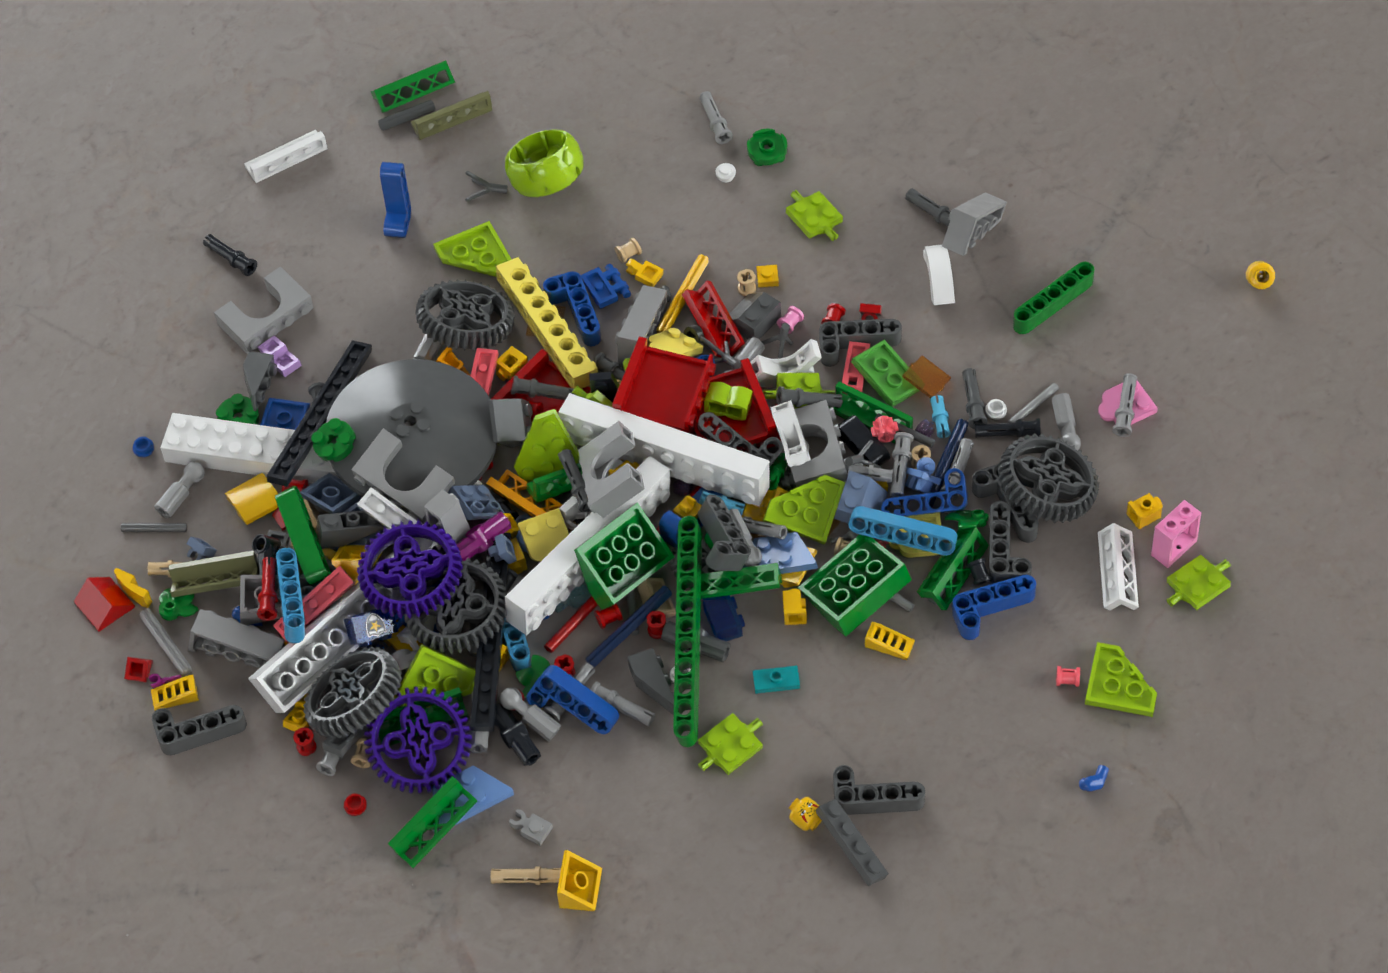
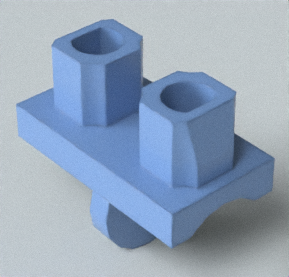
[905,457,941,493]

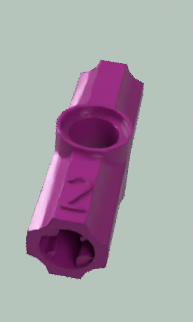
[456,512,512,561]

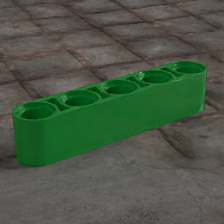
[1013,261,1095,334]
[275,486,331,586]

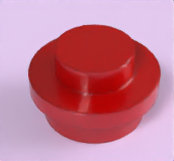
[344,793,367,816]

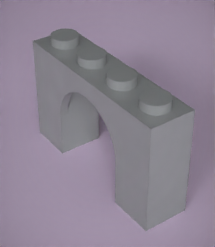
[214,267,313,354]
[791,400,849,487]
[578,421,645,518]
[351,428,455,524]

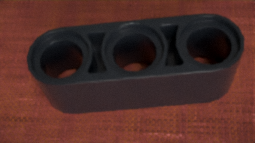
[838,415,890,467]

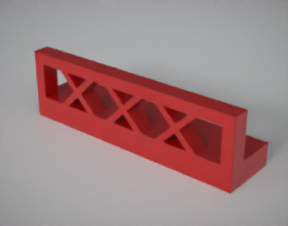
[682,280,745,358]

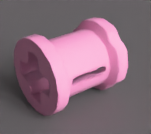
[777,306,804,334]

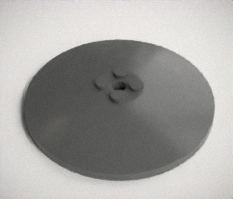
[326,359,497,501]

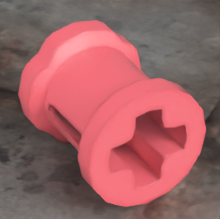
[1056,666,1080,687]

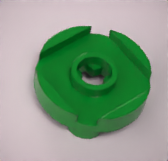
[747,129,788,166]
[216,393,259,425]
[311,418,356,462]

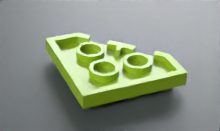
[433,221,512,277]
[514,409,580,482]
[763,475,845,544]
[1085,642,1157,717]
[394,644,476,708]

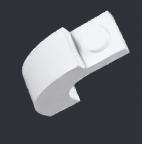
[923,245,955,305]
[750,339,822,388]
[771,400,811,467]

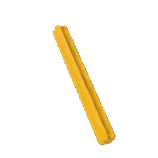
[656,254,709,333]

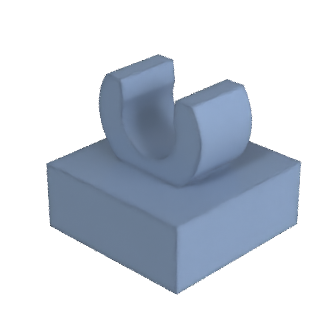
[488,534,517,564]
[186,537,217,560]

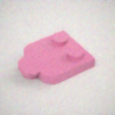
[1098,381,1158,425]

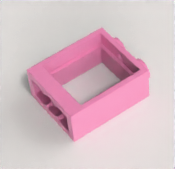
[1151,500,1201,568]

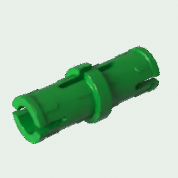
[768,453,788,490]

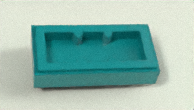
[753,665,800,694]

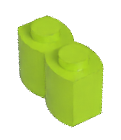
[704,382,753,420]

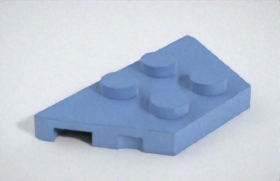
[743,532,818,574]
[433,765,514,832]

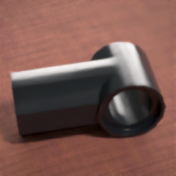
[252,534,282,575]

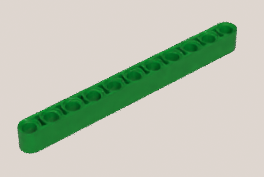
[673,516,702,747]

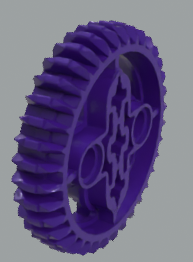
[357,519,463,619]
[364,687,472,794]

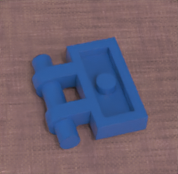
[581,264,631,309]

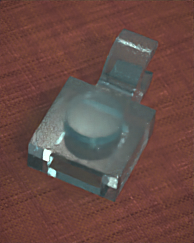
[555,583,592,613]

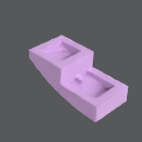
[258,336,302,377]

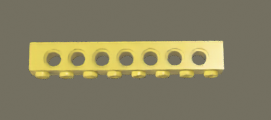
[496,257,598,389]

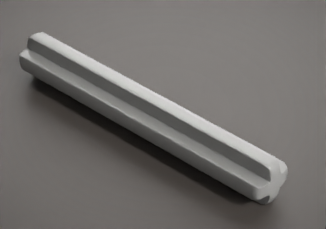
[139,608,192,676]

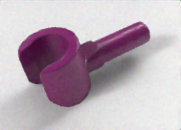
[149,674,182,689]

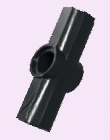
[495,703,541,766]

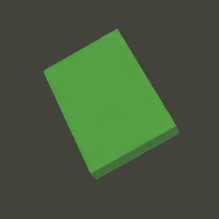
[851,339,925,407]

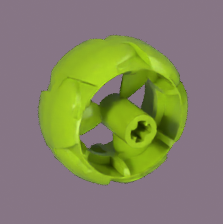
[505,129,584,197]

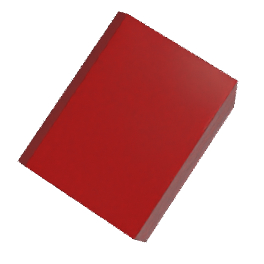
[74,577,135,632]

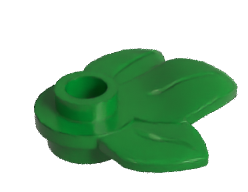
[945,509,989,529]
[159,588,199,621]
[515,655,550,698]

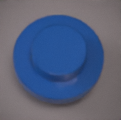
[132,437,154,457]

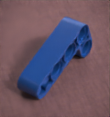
[380,162,411,238]
[543,271,601,347]
[881,468,968,517]
[659,487,729,549]
[952,575,1036,640]
[527,665,619,734]

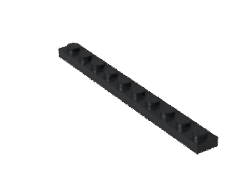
[267,340,372,487]
[470,533,512,732]

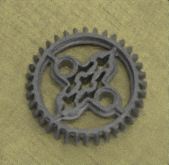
[415,279,515,351]
[998,433,1099,523]
[403,557,507,654]
[303,647,402,739]

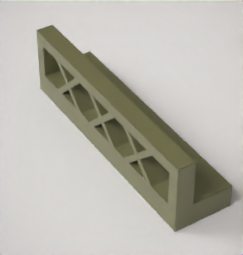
[411,91,492,140]
[168,551,259,597]

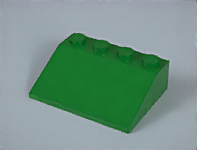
[574,502,675,610]
[798,534,912,637]

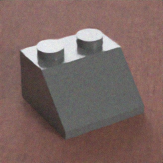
[722,292,781,339]
[489,398,533,448]

